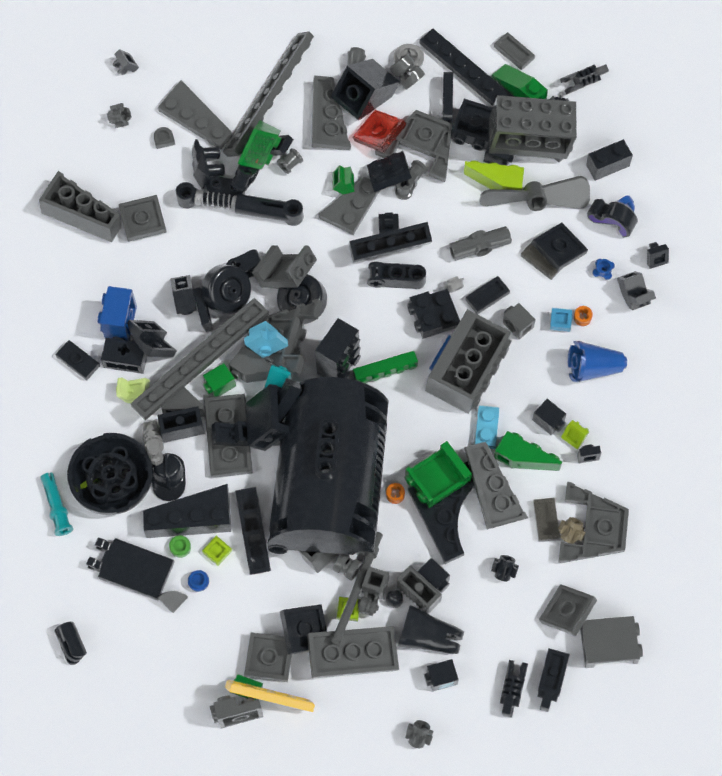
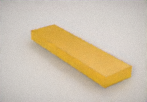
[225,679,315,712]

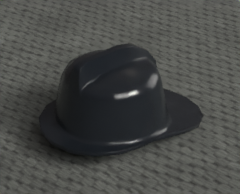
[152,453,186,501]

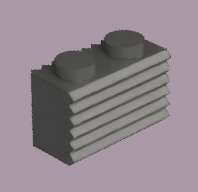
[397,565,442,614]

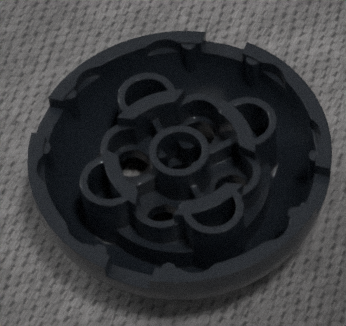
[67,433,153,515]

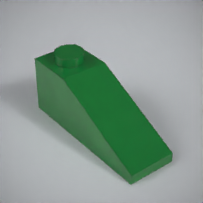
[492,64,548,99]

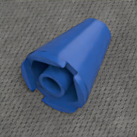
[567,341,627,382]

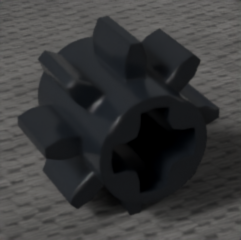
[491,555,519,582]

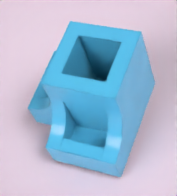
[244,321,288,358]

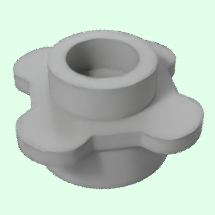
[444,276,464,293]

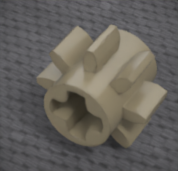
[558,517,586,544]

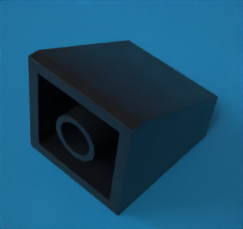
[331,59,400,120]

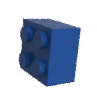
[97,286,137,341]

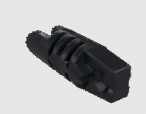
[560,64,609,95]
[500,660,528,718]

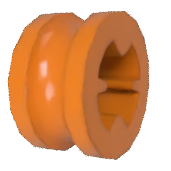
[573,306,593,327]
[386,483,405,504]

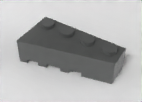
[39,170,121,242]

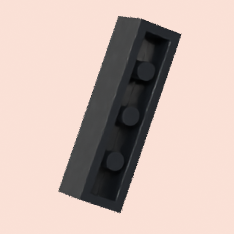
[348,222,432,263]

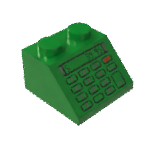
[238,120,282,170]

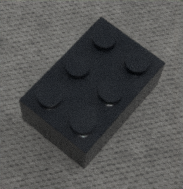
[315,318,361,378]

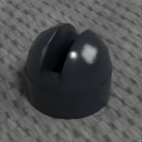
[386,589,403,608]

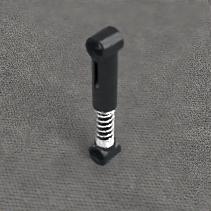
[176,182,304,226]

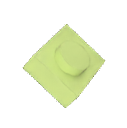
[116,377,150,403]

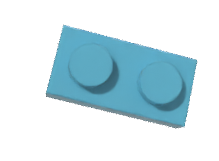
[475,406,499,449]

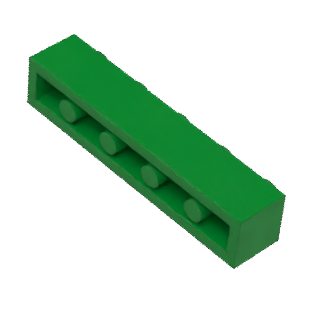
[353,351,418,383]

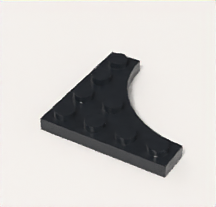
[408,461,475,564]

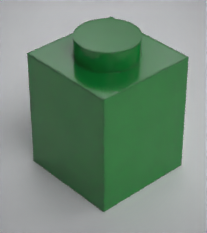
[202,363,236,397]

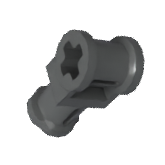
[395,160,428,200]

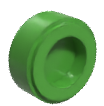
[169,535,191,558]

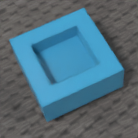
[550,308,572,332]

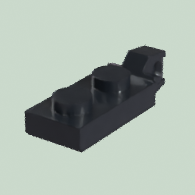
[537,648,570,712]

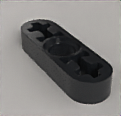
[442,72,453,123]

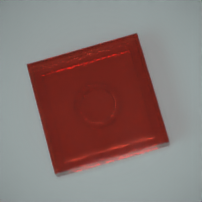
[353,109,407,153]

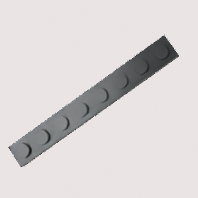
[223,31,314,157]
[131,298,269,421]

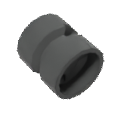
[389,53,425,90]

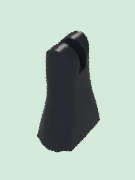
[398,605,465,654]

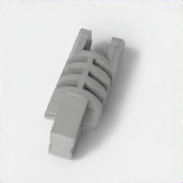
[143,420,164,466]

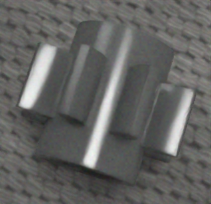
[107,103,132,128]
[405,720,434,749]

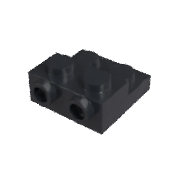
[451,98,493,151]
[407,289,460,339]

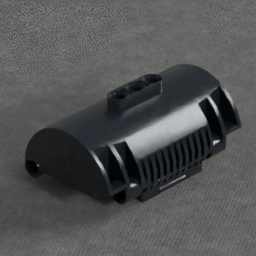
[267,377,389,555]

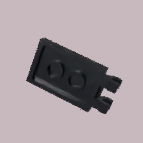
[86,537,175,601]

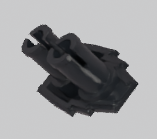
[191,139,225,189]

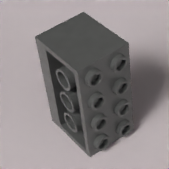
[489,95,577,159]
[425,309,512,414]

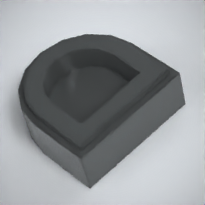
[154,127,175,149]

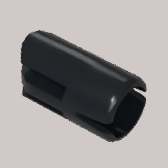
[54,621,87,665]

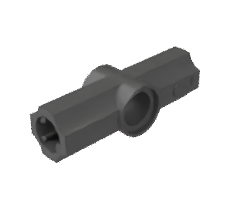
[449,226,512,261]

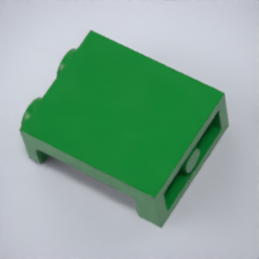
[404,441,472,508]

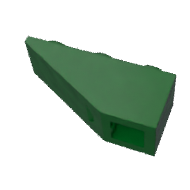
[494,431,562,471]

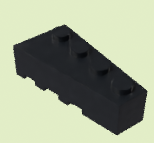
[143,484,231,538]

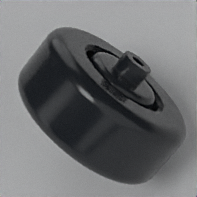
[201,265,251,314]
[277,274,327,324]

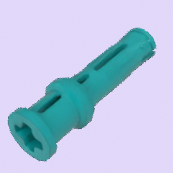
[40,472,74,536]

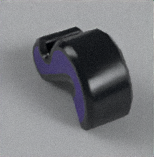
[587,199,638,238]

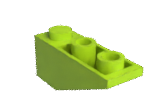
[464,160,524,190]

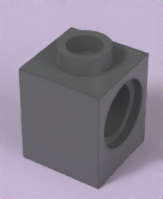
[503,303,536,340]

